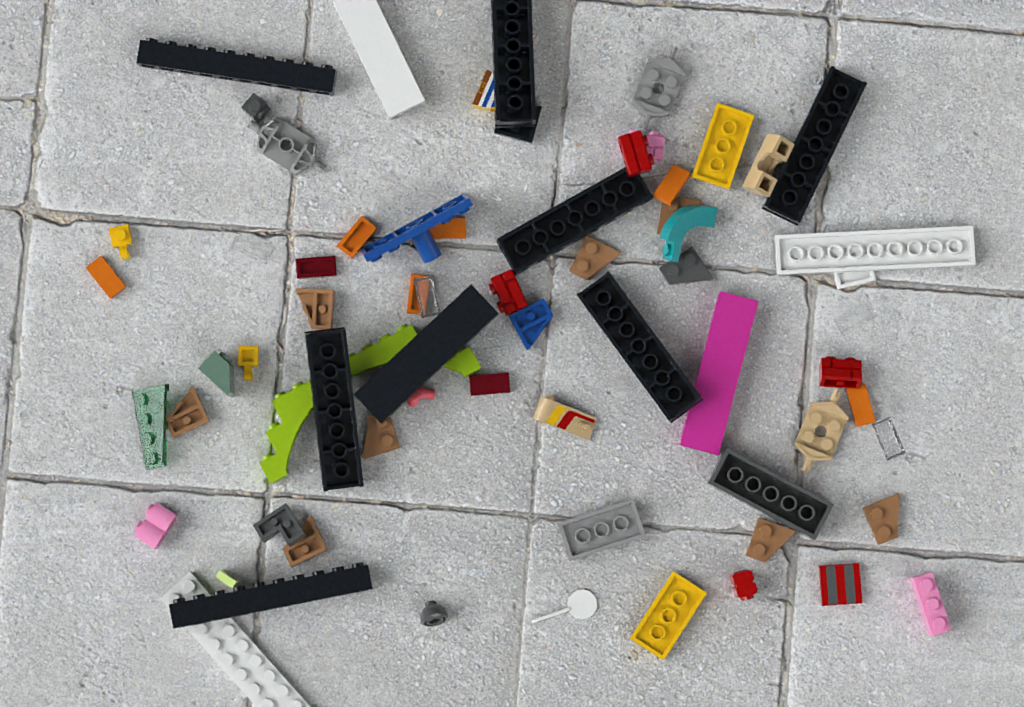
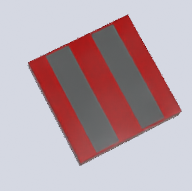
[819,563,862,606]

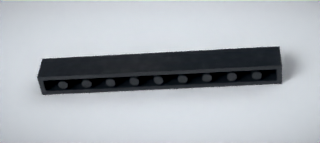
[136,38,337,96]
[169,562,373,629]

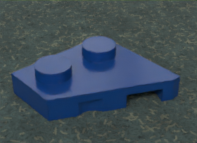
[509,298,553,351]

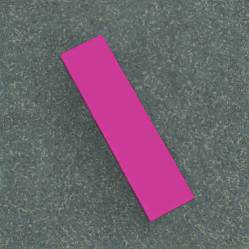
[679,291,758,456]

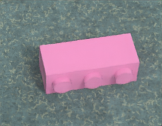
[910,572,951,636]

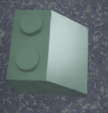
[198,351,235,398]

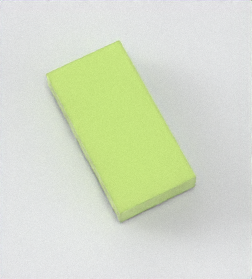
[216,570,241,588]

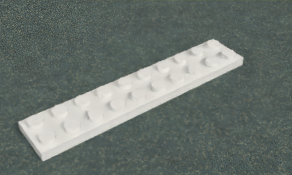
[774,226,976,275]
[161,572,311,707]

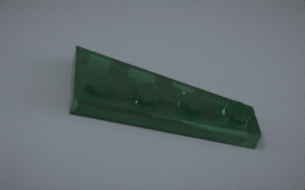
[132,384,169,470]

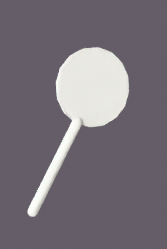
[532,589,597,623]

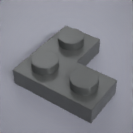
[253,503,307,547]

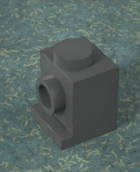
[241,93,271,124]

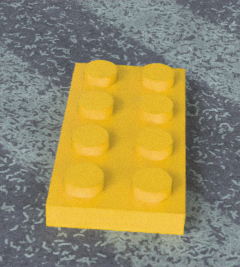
[691,102,754,190]
[630,571,707,661]

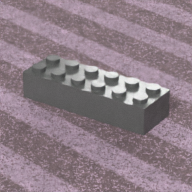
[707,448,834,540]

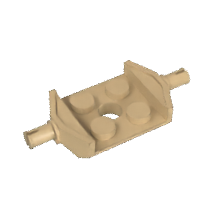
[794,389,849,474]

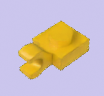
[109,224,133,261]
[238,346,259,381]

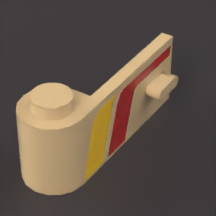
[533,394,597,440]

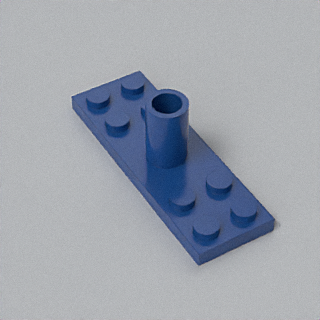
[360,193,473,263]

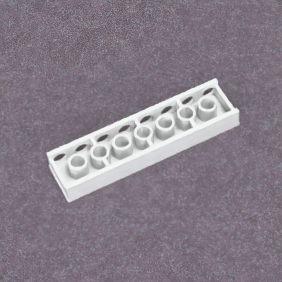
[332,0,425,120]

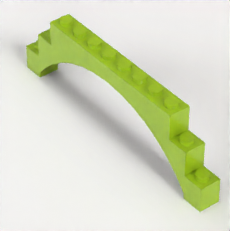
[259,323,482,484]

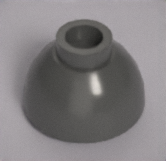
[420,600,448,627]

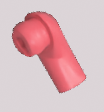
[407,388,435,407]

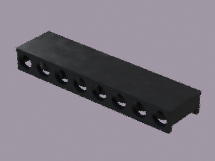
[491,0,536,128]
[762,66,867,226]
[496,167,653,276]
[576,271,703,423]
[354,284,499,424]
[304,327,364,492]

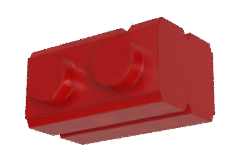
[617,130,655,177]
[488,269,528,316]
[819,356,862,389]
[729,569,758,601]

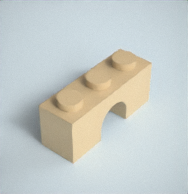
[742,134,795,197]

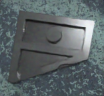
[659,247,713,285]

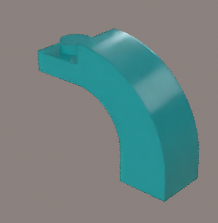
[659,204,718,262]

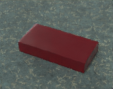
[296,256,337,279]
[469,373,510,396]

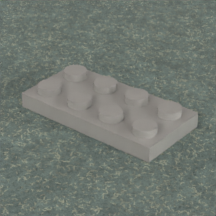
[558,498,646,561]

